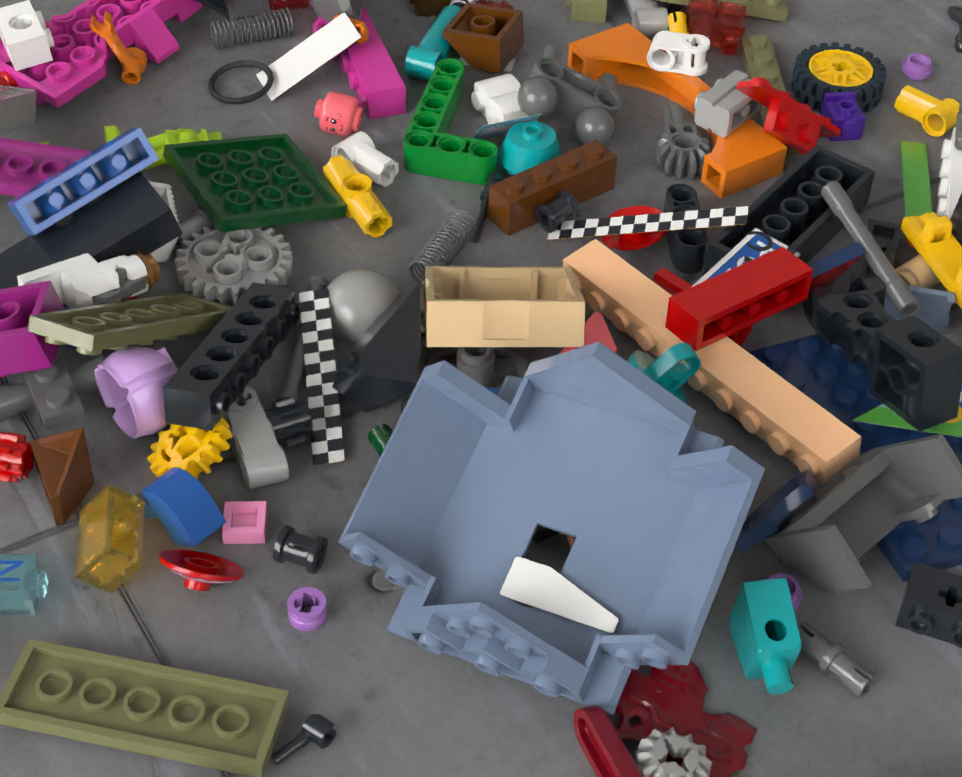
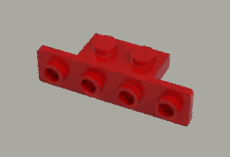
[736,77,841,155]

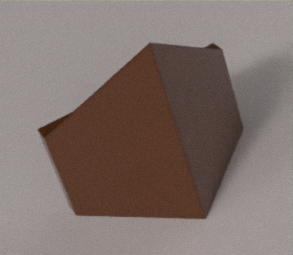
[30,427,94,526]

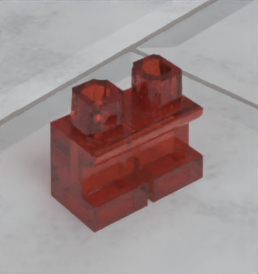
[684,0,746,56]

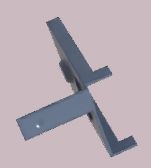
[884,285,955,336]

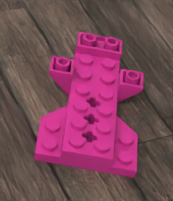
[0,0,202,108]

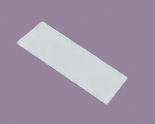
[256,12,361,101]

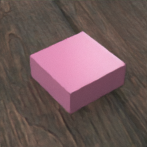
[222,501,267,544]

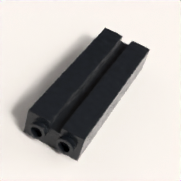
[0,171,183,289]

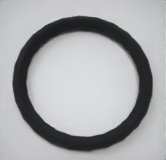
[208,60,274,104]

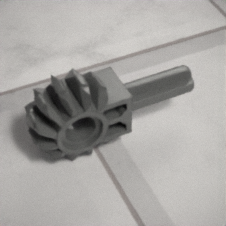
[655,102,711,180]

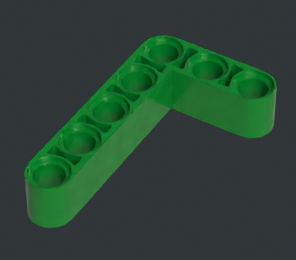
[404,58,498,185]

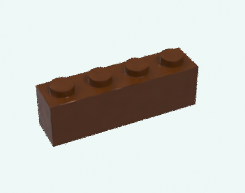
[488,140,617,236]

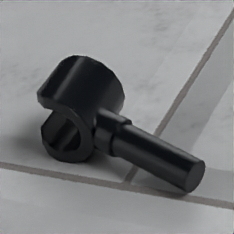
[271,714,336,765]

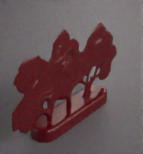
[573,661,757,777]

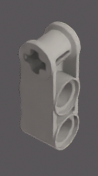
[225,386,289,490]

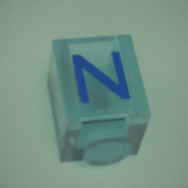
[0,554,48,616]

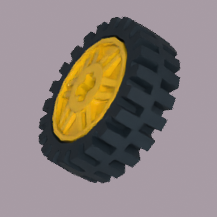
[791,42,887,113]

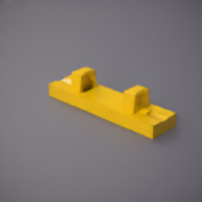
[900,212,962,309]

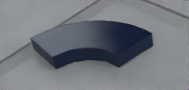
[735,469,817,553]

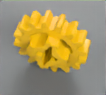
[147,417,233,479]

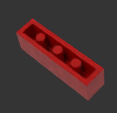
[665,246,813,351]

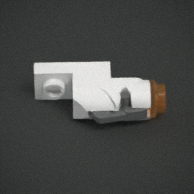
[17,253,160,309]

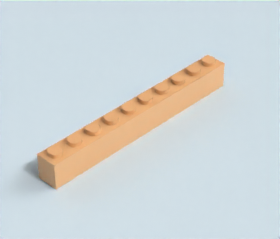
[563,239,861,485]

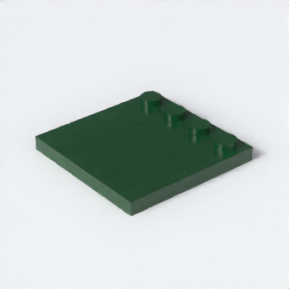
[163,133,347,232]

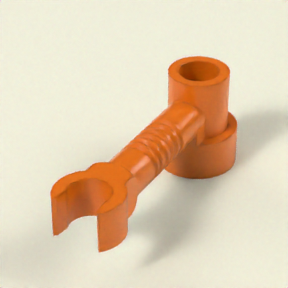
[90,11,147,85]

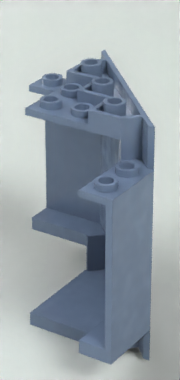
[338,342,765,715]

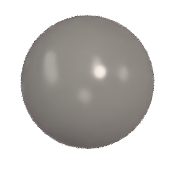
[326,269,401,342]

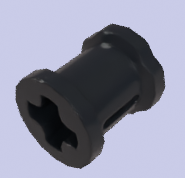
[535,190,581,233]
[273,525,328,574]

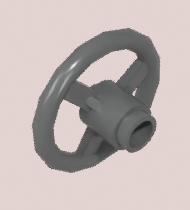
[422,347,530,388]

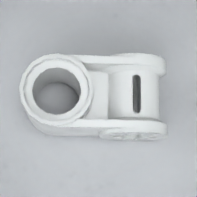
[647,31,710,76]

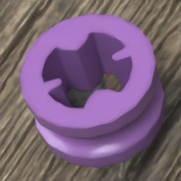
[287,587,327,631]

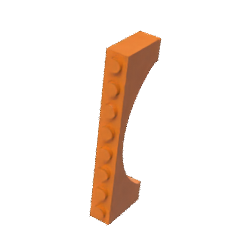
[567,23,787,199]

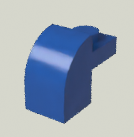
[132,467,226,546]

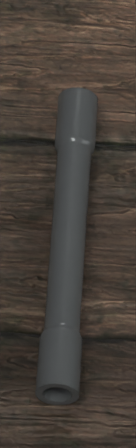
[821,181,920,318]

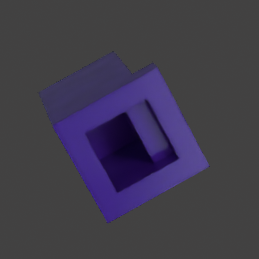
[820,91,866,142]

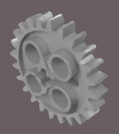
[175,226,293,305]

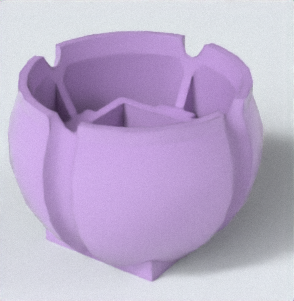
[95,346,178,439]

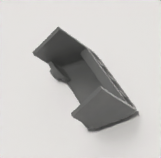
[765,434,962,595]

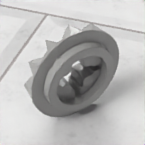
[635,726,712,777]

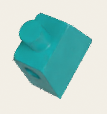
[728,578,801,695]

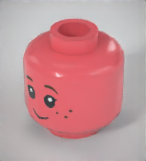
[314,91,364,137]

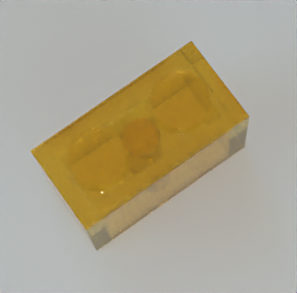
[74,485,145,593]

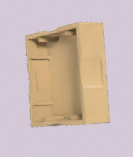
[425,266,585,347]

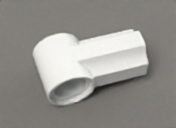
[331,131,399,187]

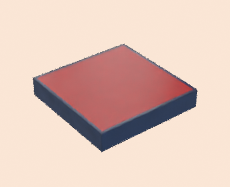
[808,242,866,286]

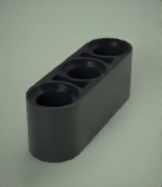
[663,183,708,274]

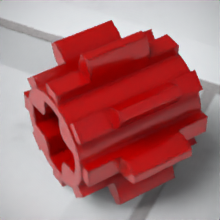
[0,432,34,483]

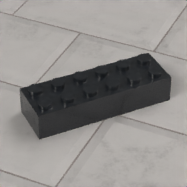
[703,145,875,276]

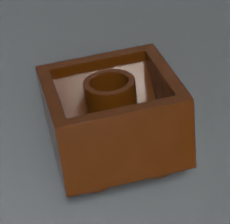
[442,2,524,73]

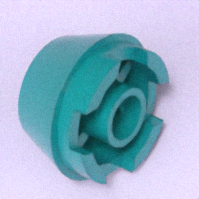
[498,121,562,175]

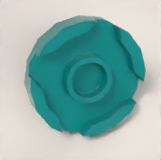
[626,343,701,404]

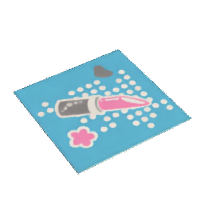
[472,114,541,140]

